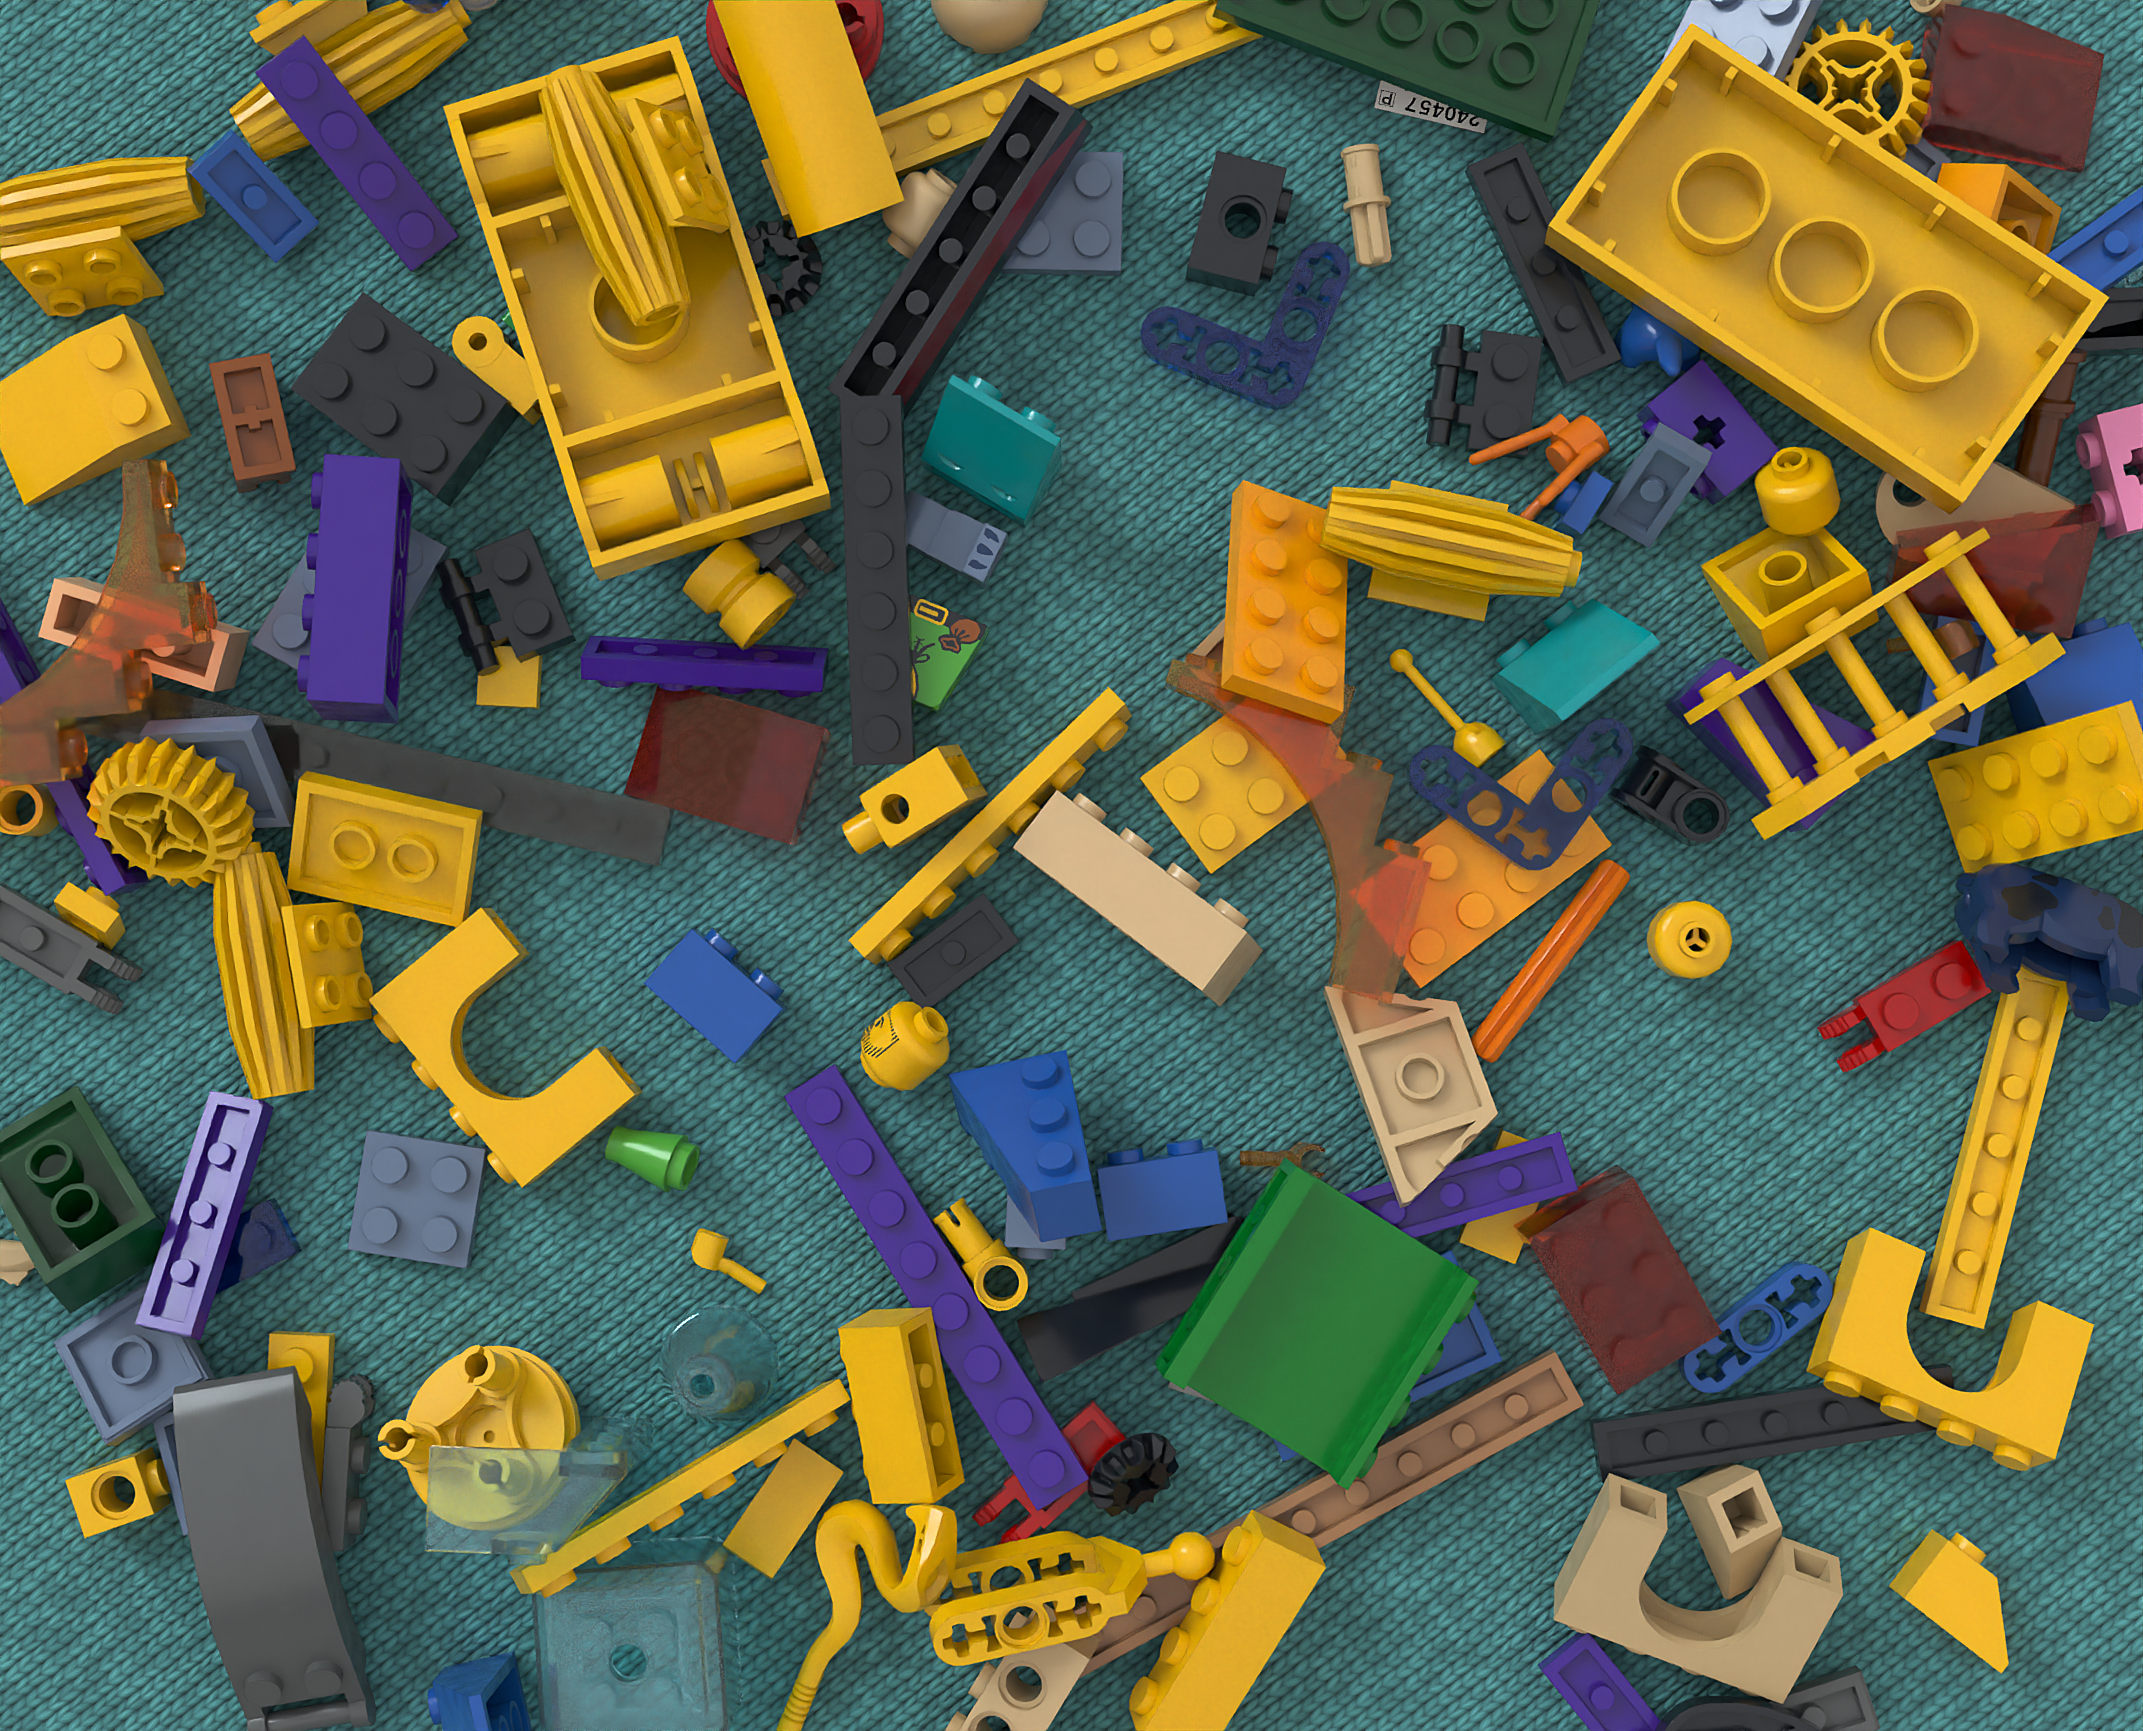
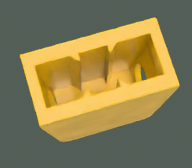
[842,744,988,855]

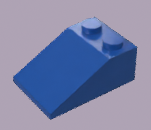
[428,1651,532,1731]

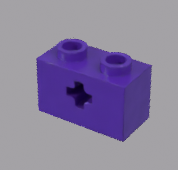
[1636,359,1780,505]

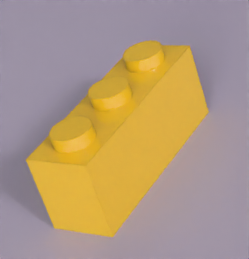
[838,1307,965,1504]

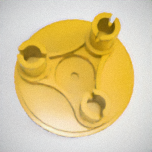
[378,1345,581,1530]

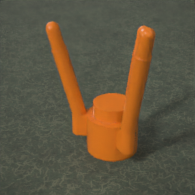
[1469,414,1610,521]

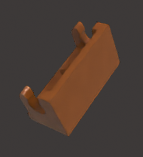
[209,353,297,494]

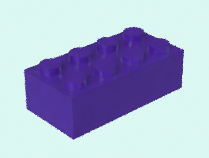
[297,454,414,724]

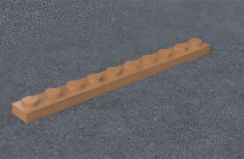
[1073,1349,1584,1679]

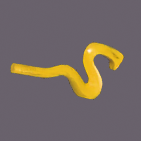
[776,1499,957,1731]

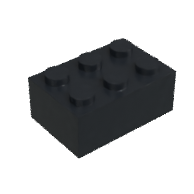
[290,292,519,507]

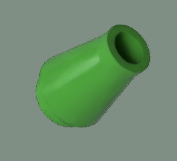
[605,1125,700,1192]

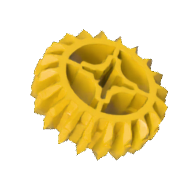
[1783,18,1932,161]
[86,736,256,888]

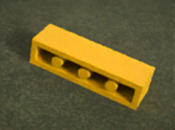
[1128,1510,1326,1731]

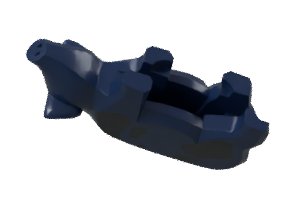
[1954,863,2143,1022]

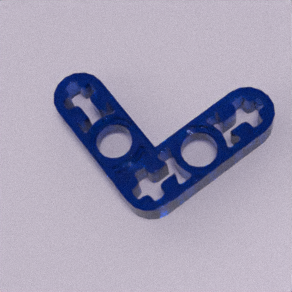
[1140,241,1350,410]
[1407,718,1633,871]

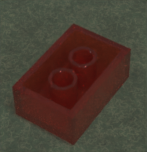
[1513,1164,1722,1395]

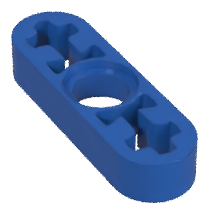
[1678,1261,1833,1393]

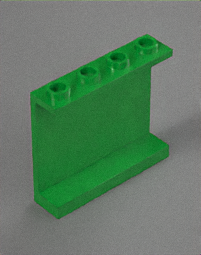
[1154,1157,1479,1490]

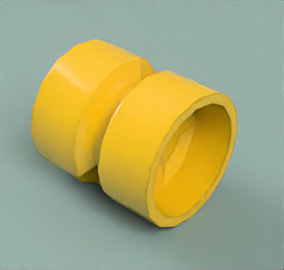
[682,538,797,651]

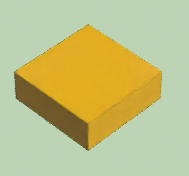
[476,646,543,709]

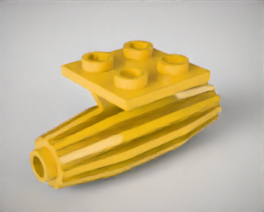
[229,0,472,162]
[538,65,731,327]
[0,157,206,317]
[1320,480,1582,622]
[213,842,373,1100]

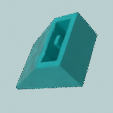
[921,375,1062,528]

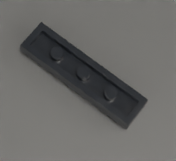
[1465,142,1622,388]

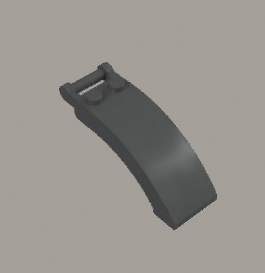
[173,1366,376,1731]

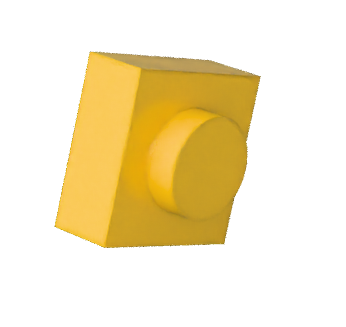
[54,882,126,950]

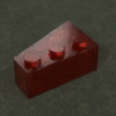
[1883,503,2101,638]

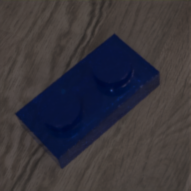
[215,1198,302,1295]

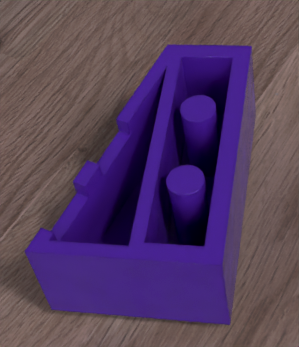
[1665,657,1876,832]

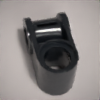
[1608,745,1729,846]

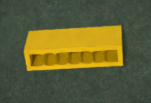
[713,0,905,238]

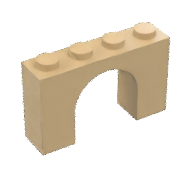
[1554,1473,1843,1704]

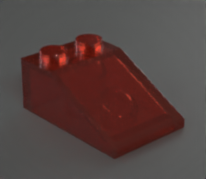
[1918,4,2105,173]
[624,685,831,846]

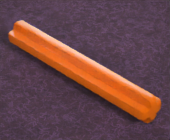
[1470,859,1630,1063]

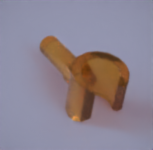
[1886,618,1980,660]
[1240,1142,1326,1178]

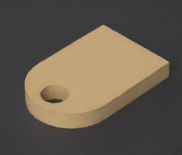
[1875,460,2078,611]

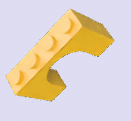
[369,907,643,1188]
[1806,1227,2094,1471]

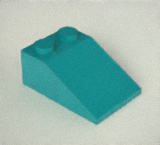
[1491,598,1660,734]

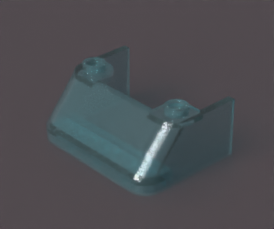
[425,1415,654,1565]

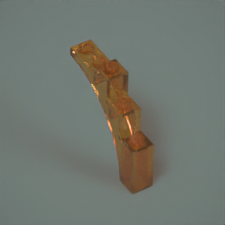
[0,459,218,787]
[1164,653,1432,1004]

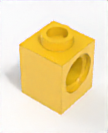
[65,1447,171,1538]

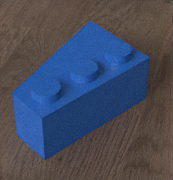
[948,1050,1102,1243]

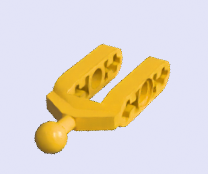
[924,1531,1215,1666]

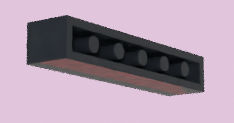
[827,78,1093,420]

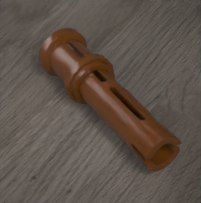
[2013,347,2088,488]

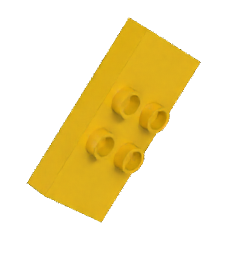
[1544,22,2109,515]

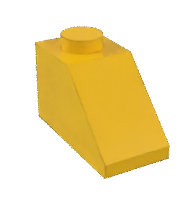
[1889,1529,2009,1674]

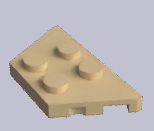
[1323,984,1498,1208]

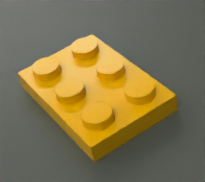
[1139,697,1355,874]
[287,771,483,927]

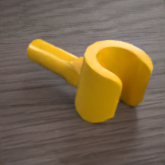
[691,1228,767,1294]

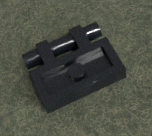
[1423,324,1543,459]
[436,528,576,676]

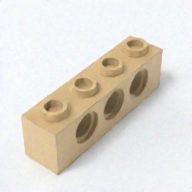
[945,1603,1101,1731]

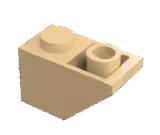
[1676,1463,1782,1600]

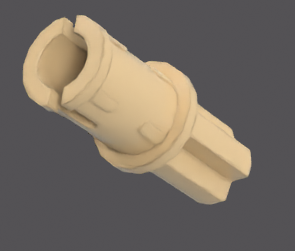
[1341,144,1392,267]

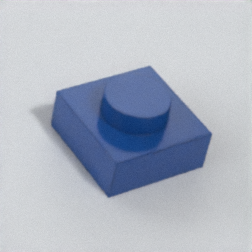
[1553,470,1614,541]

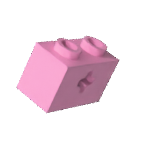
[2076,403,2143,540]

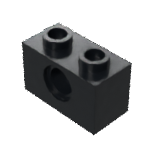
[1185,151,1294,297]

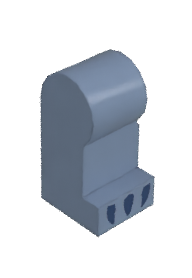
[907,491,1008,589]

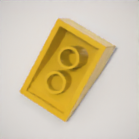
[0,313,192,507]

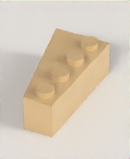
[1013,790,1263,1007]

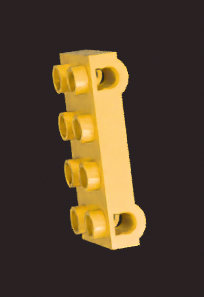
[443,36,831,581]

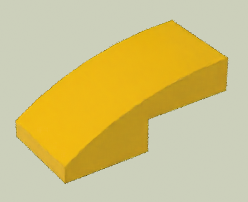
[721,1438,844,1580]

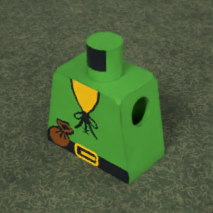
[910,594,989,713]

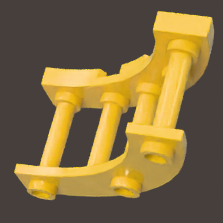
[1684,527,2066,840]

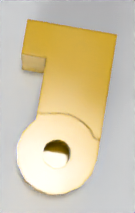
[452,316,543,425]

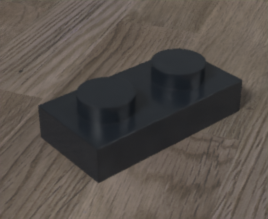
[887,893,1020,1009]

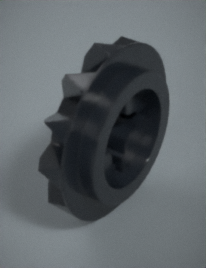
[743,220,822,316]
[1087,1433,1179,1517]

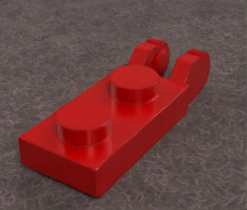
[1817,940,1992,1072]
[971,1399,1128,1545]

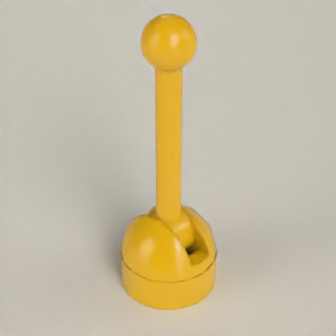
[1389,649,1506,775]

